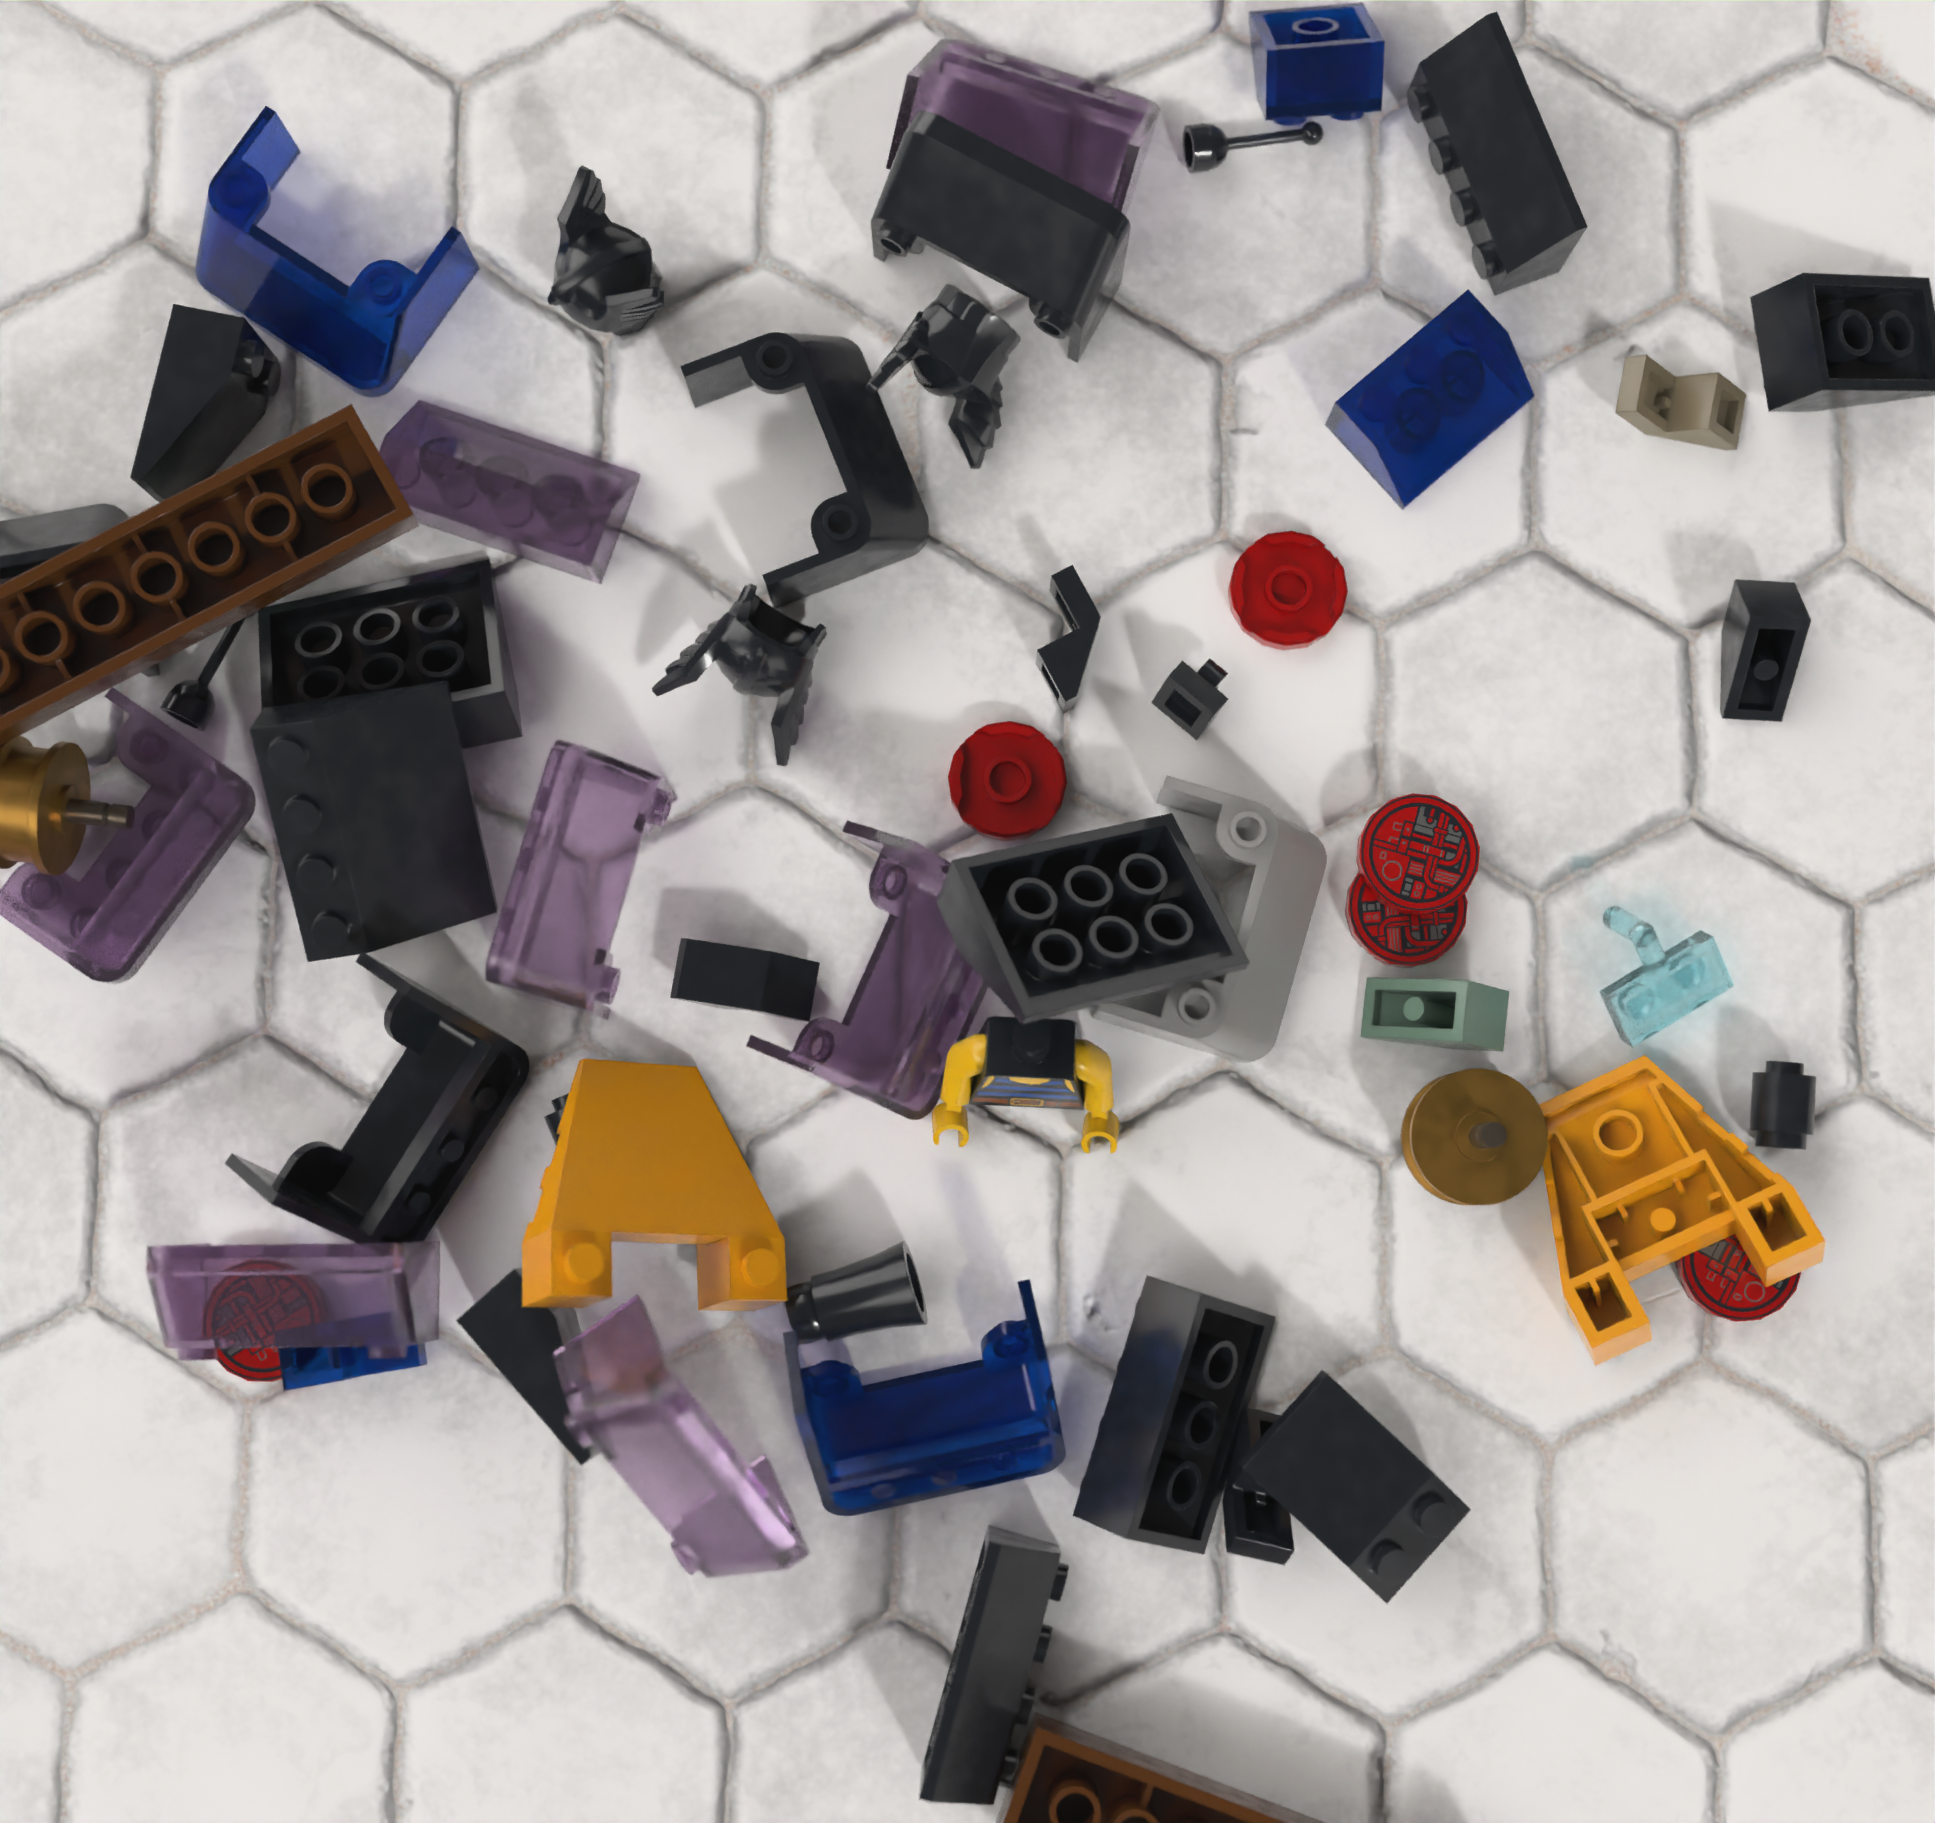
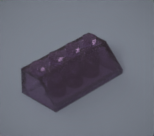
[379,400,641,584]

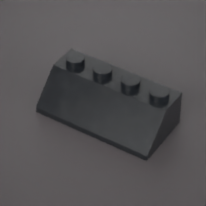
[1407,11,1588,296]
[1073,1275,1276,1555]
[919,1525,1069,1805]

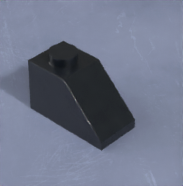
[1720,579,1811,722]

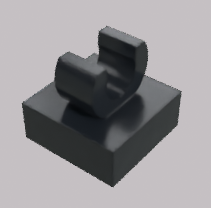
[1151,658,1228,740]

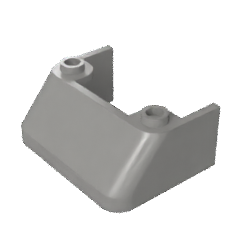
[1093,775,1327,1063]

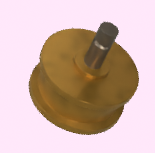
[0,736,135,876]
[1400,1068,1548,1205]

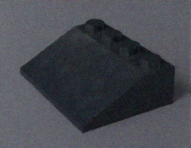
[258,559,523,749]
[249,680,498,962]
[936,813,1250,1024]

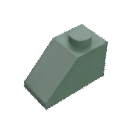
[1360,977,1509,1052]

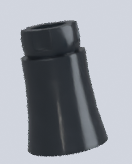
[785,1241,928,1345]

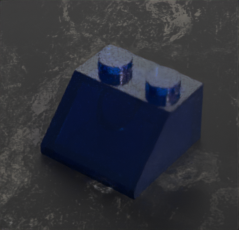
[1249,2,1385,125]

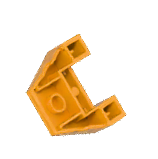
[1539,1055,1826,1366]
[522,1058,787,1311]

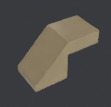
[1615,355,1747,450]

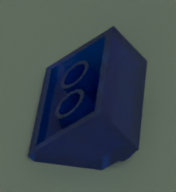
[1325,289,1535,510]

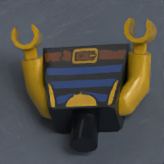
[932,1016,1120,1154]

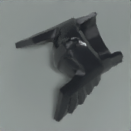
[547,165,665,336]
[865,284,1021,469]
[652,584,827,766]

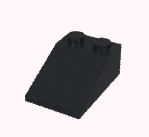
[1750,273,1935,412]
[130,304,281,503]
[456,1268,609,1466]
[1238,1370,1471,1604]

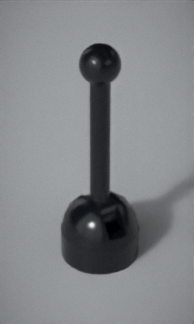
[1183,121,1323,173]
[160,611,257,731]

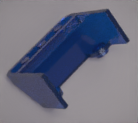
[195,106,480,397]
[783,1279,1066,1516]

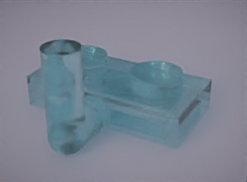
[1599,906,1734,1048]

